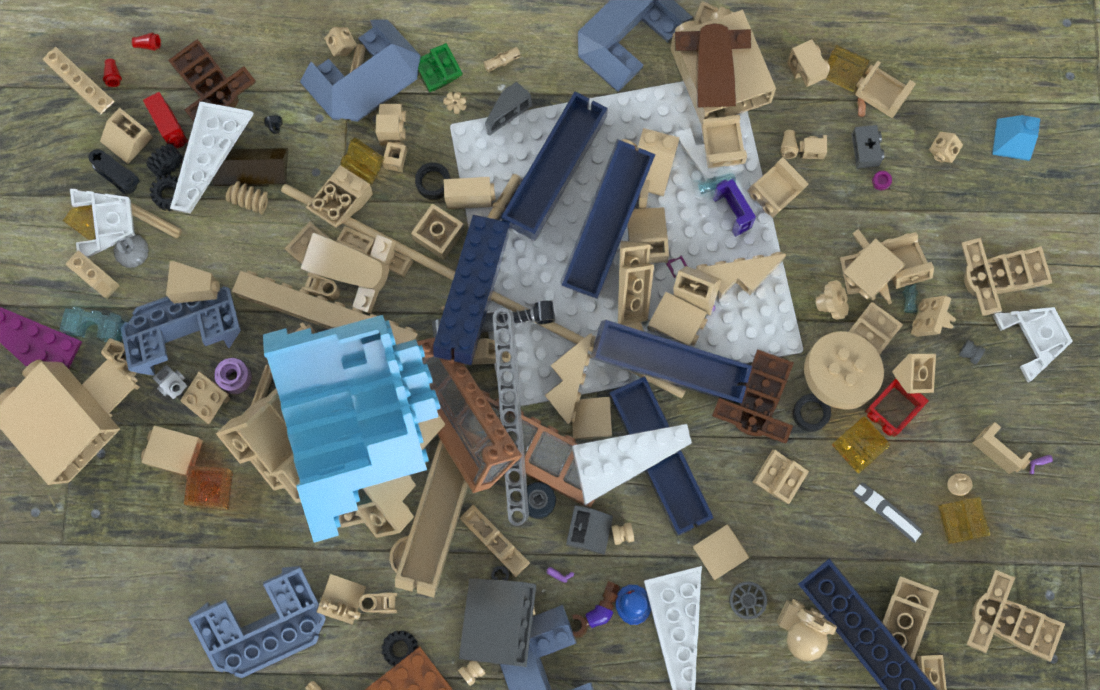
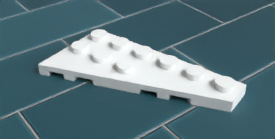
[170,102,254,214]
[572,424,692,505]
[644,566,702,690]

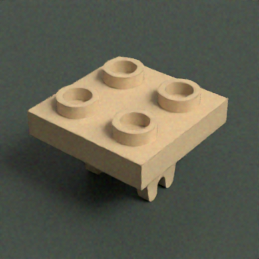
[911,295,956,337]

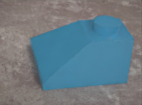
[992,115,1040,161]

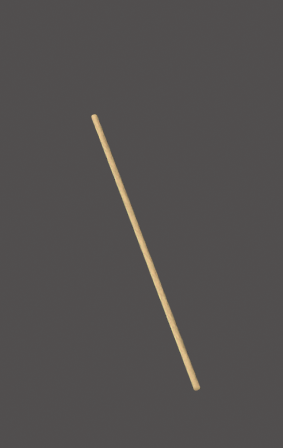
[281,184,686,399]

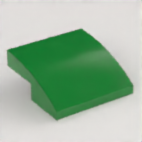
[418,43,463,93]

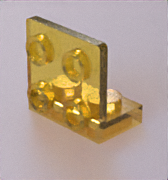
[832,416,890,474]

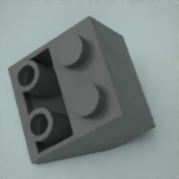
[566,505,613,555]

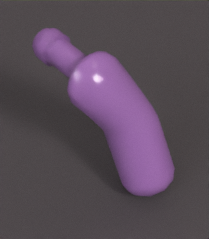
[1029,455,1053,474]
[547,567,574,583]

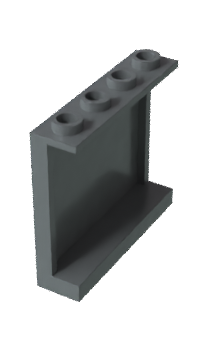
[459,578,536,667]

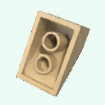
[638,128,680,197]

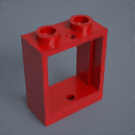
[143,92,188,149]
[865,378,929,437]

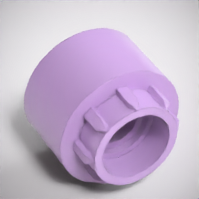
[215,358,252,394]

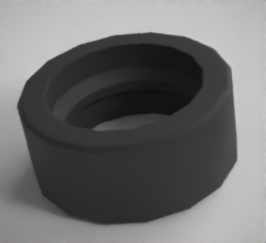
[415,162,451,200]
[793,394,831,432]

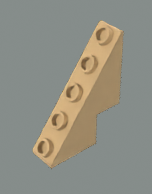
[42,47,115,114]
[696,252,786,299]
[545,333,595,424]

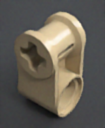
[301,272,340,301]
[358,593,397,614]

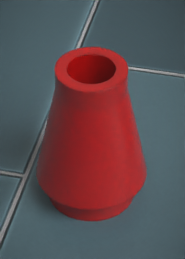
[132,32,161,51]
[103,59,122,87]

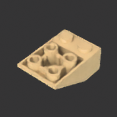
[306,165,373,228]
[627,207,669,263]

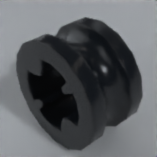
[491,566,509,581]

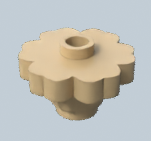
[816,280,849,320]

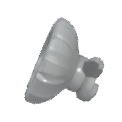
[113,234,149,268]

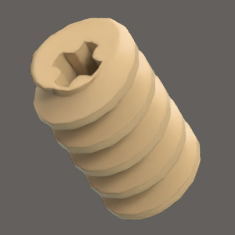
[226,181,268,215]

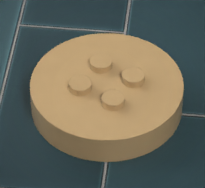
[804,331,884,409]

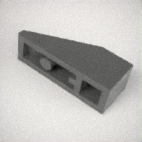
[485,82,532,136]

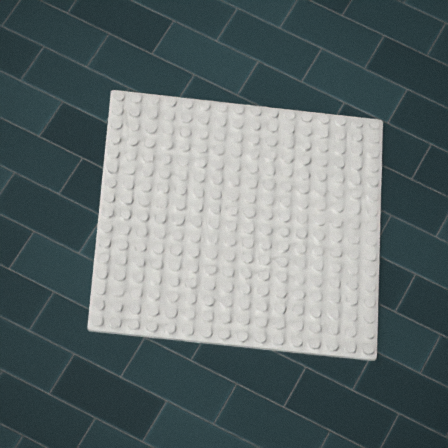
[450,81,803,406]

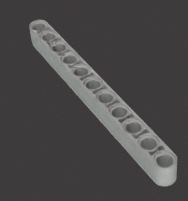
[493,308,529,526]

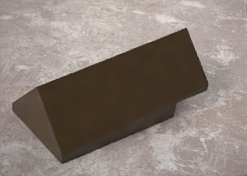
[212,148,288,187]

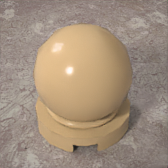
[787,608,837,661]

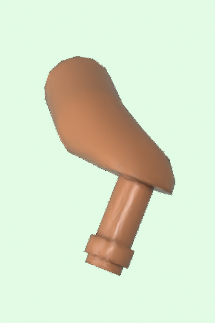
[857,97,866,117]

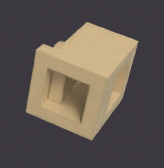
[799,135,827,159]
[382,141,407,173]

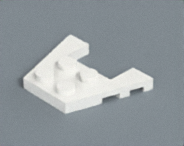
[674,114,745,181]
[70,189,135,258]
[993,307,1073,382]

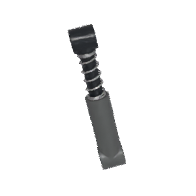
[432,301,555,338]

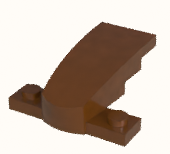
[675,23,751,108]
[168,39,256,122]
[712,349,794,444]

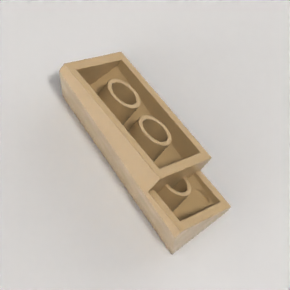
[618,241,654,325]
[883,576,939,660]

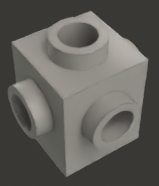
[152,365,187,399]

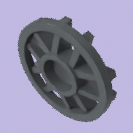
[729,582,767,619]

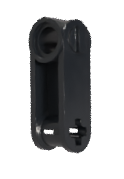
[88,149,140,195]

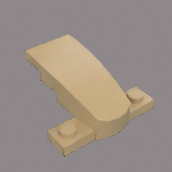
[301,233,396,313]
[961,238,1052,316]
[966,570,1065,662]

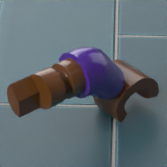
[572,581,620,638]

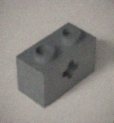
[851,125,884,169]

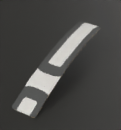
[853,482,923,543]

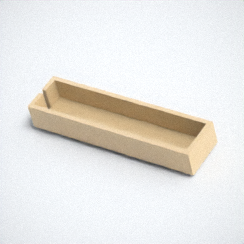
[395,439,478,598]

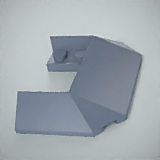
[578,0,693,92]
[300,20,421,121]
[121,286,241,376]
[188,566,326,678]
[500,605,594,690]

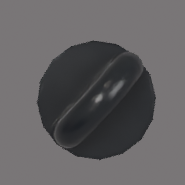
[264,115,283,134]

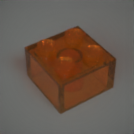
[184,466,233,510]

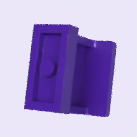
[713,179,756,237]

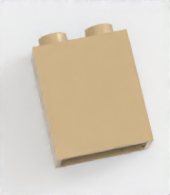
[671,9,776,125]
[0,360,120,485]

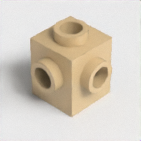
[324,26,357,56]
[929,132,963,163]

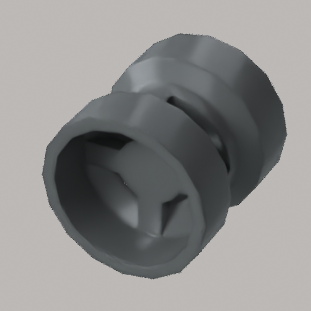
[958,339,985,365]

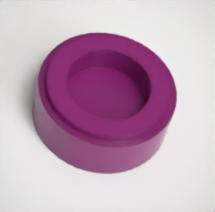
[872,171,892,191]

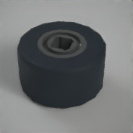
[521,482,556,519]

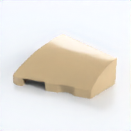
[101,338,136,380]

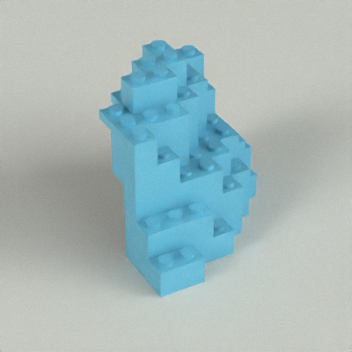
[263,315,441,542]

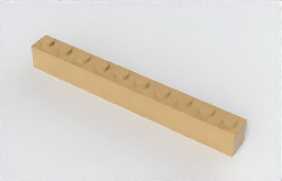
[232,271,419,346]

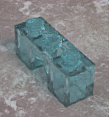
[59,307,125,342]

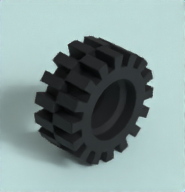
[146,144,183,178]
[150,175,178,211]
[381,631,419,666]

